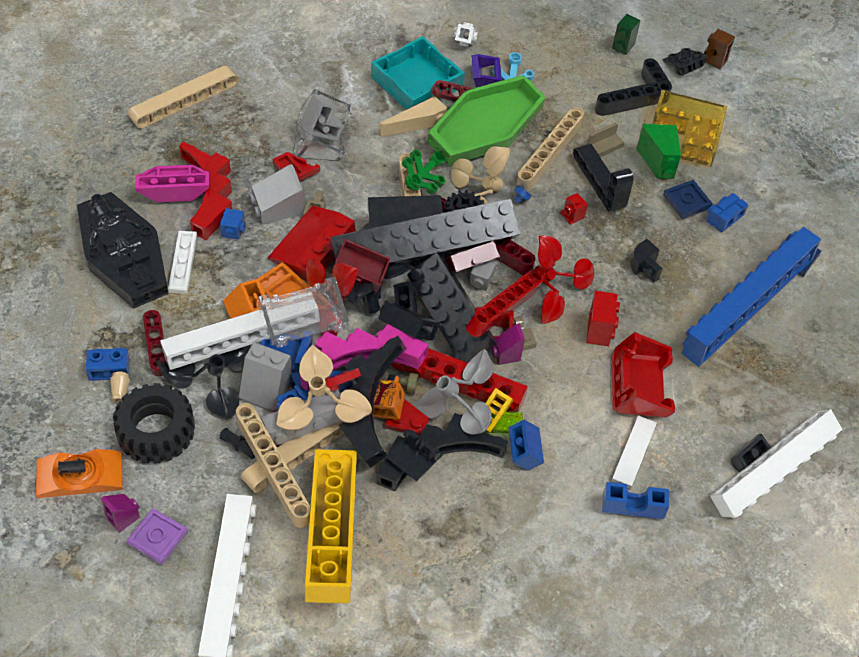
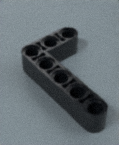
[595,58,672,116]
[573,144,634,212]

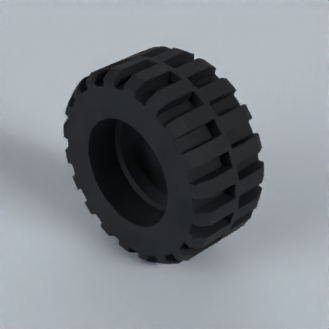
[113,383,195,464]

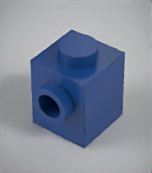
[220,208,246,239]

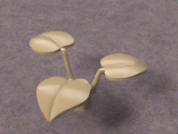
[451,147,511,204]
[276,345,372,430]

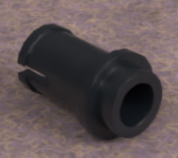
[58,458,86,475]

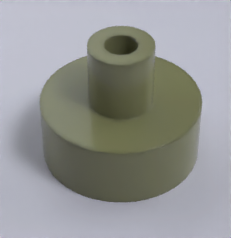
[400,373,418,394]

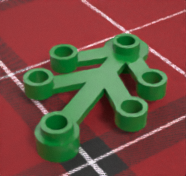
[402,149,446,195]

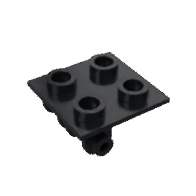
[662,48,708,76]
[385,429,444,482]

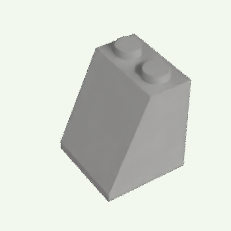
[249,164,304,224]
[239,342,292,412]

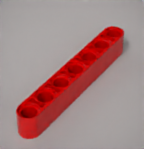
[466,269,545,337]

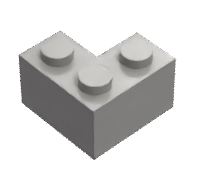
[300,94,344,141]

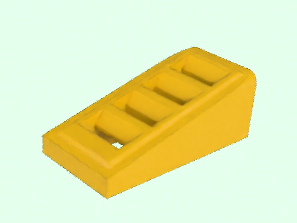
[485,388,513,433]

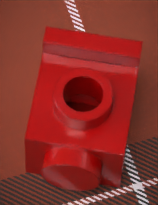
[560,193,588,225]

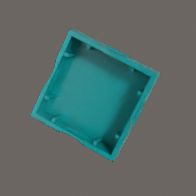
[371,36,465,110]

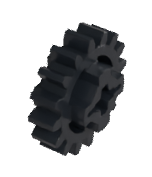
[445,190,484,212]

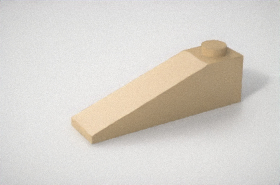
[379,96,447,137]

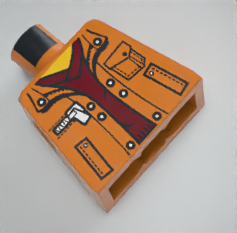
[373,374,405,420]

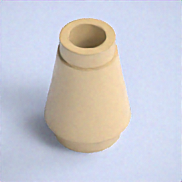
[110,372,130,403]

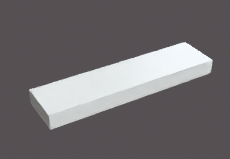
[168,231,197,294]
[611,416,657,489]

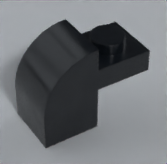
[631,239,663,283]

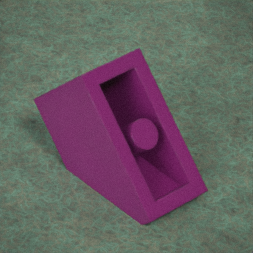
[492,323,525,365]
[100,494,140,533]

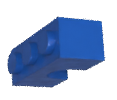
[602,482,669,519]

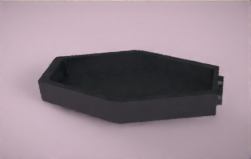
[77,192,169,309]

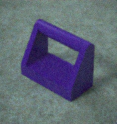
[471,54,502,88]

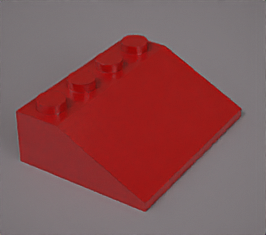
[268,205,356,283]

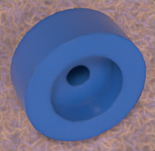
[514,185,532,203]

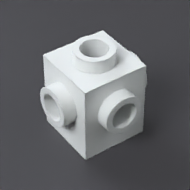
[454,22,478,47]

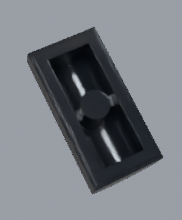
[731,433,771,472]

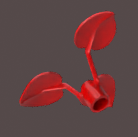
[535,235,595,324]
[306,259,358,336]

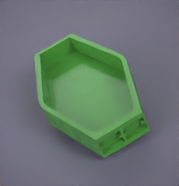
[427,75,546,165]

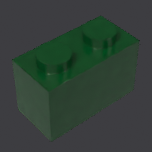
[612,14,641,55]

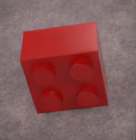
[586,290,620,347]

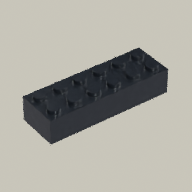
[407,252,498,363]

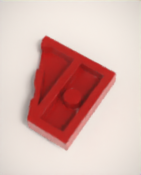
[273,152,320,181]
[325,368,361,391]
[385,399,429,436]

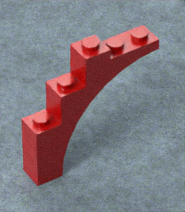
[179,141,232,240]

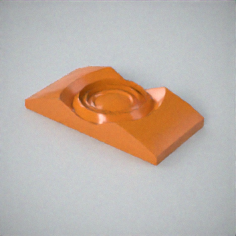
[258,262,332,330]
[36,449,123,498]

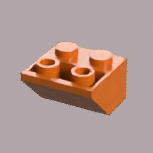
[223,278,270,319]

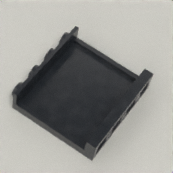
[367,195,446,266]

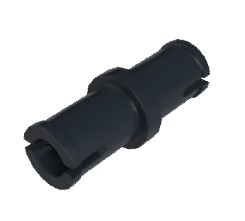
[219,428,255,459]

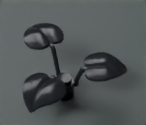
[331,263,414,314]
[160,345,251,419]

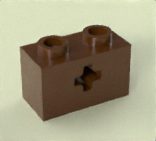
[704,29,735,70]

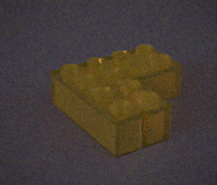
[652,90,728,167]

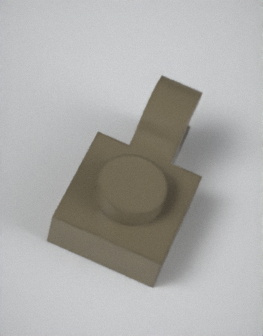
[303,190,326,216]
[513,316,537,351]

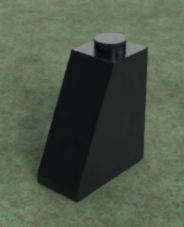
[378,301,440,341]

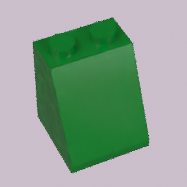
[636,124,681,179]

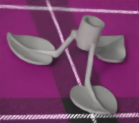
[413,349,493,434]

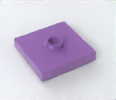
[126,508,188,565]

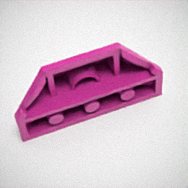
[135,165,210,202]

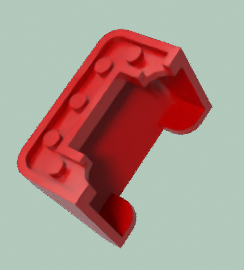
[612,332,675,418]

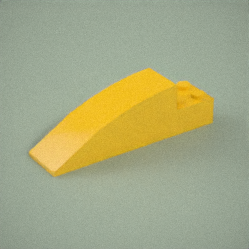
[305,449,357,603]

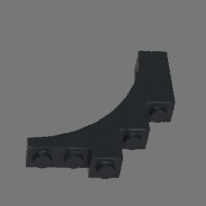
[339,335,406,468]
[377,413,508,492]

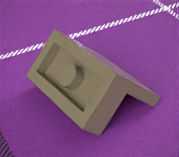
[587,122,624,157]

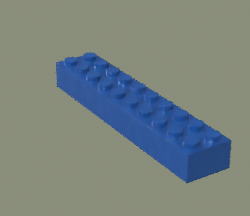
[681,226,821,367]

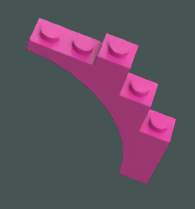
[300,324,428,391]

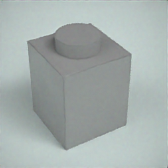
[469,261,496,291]

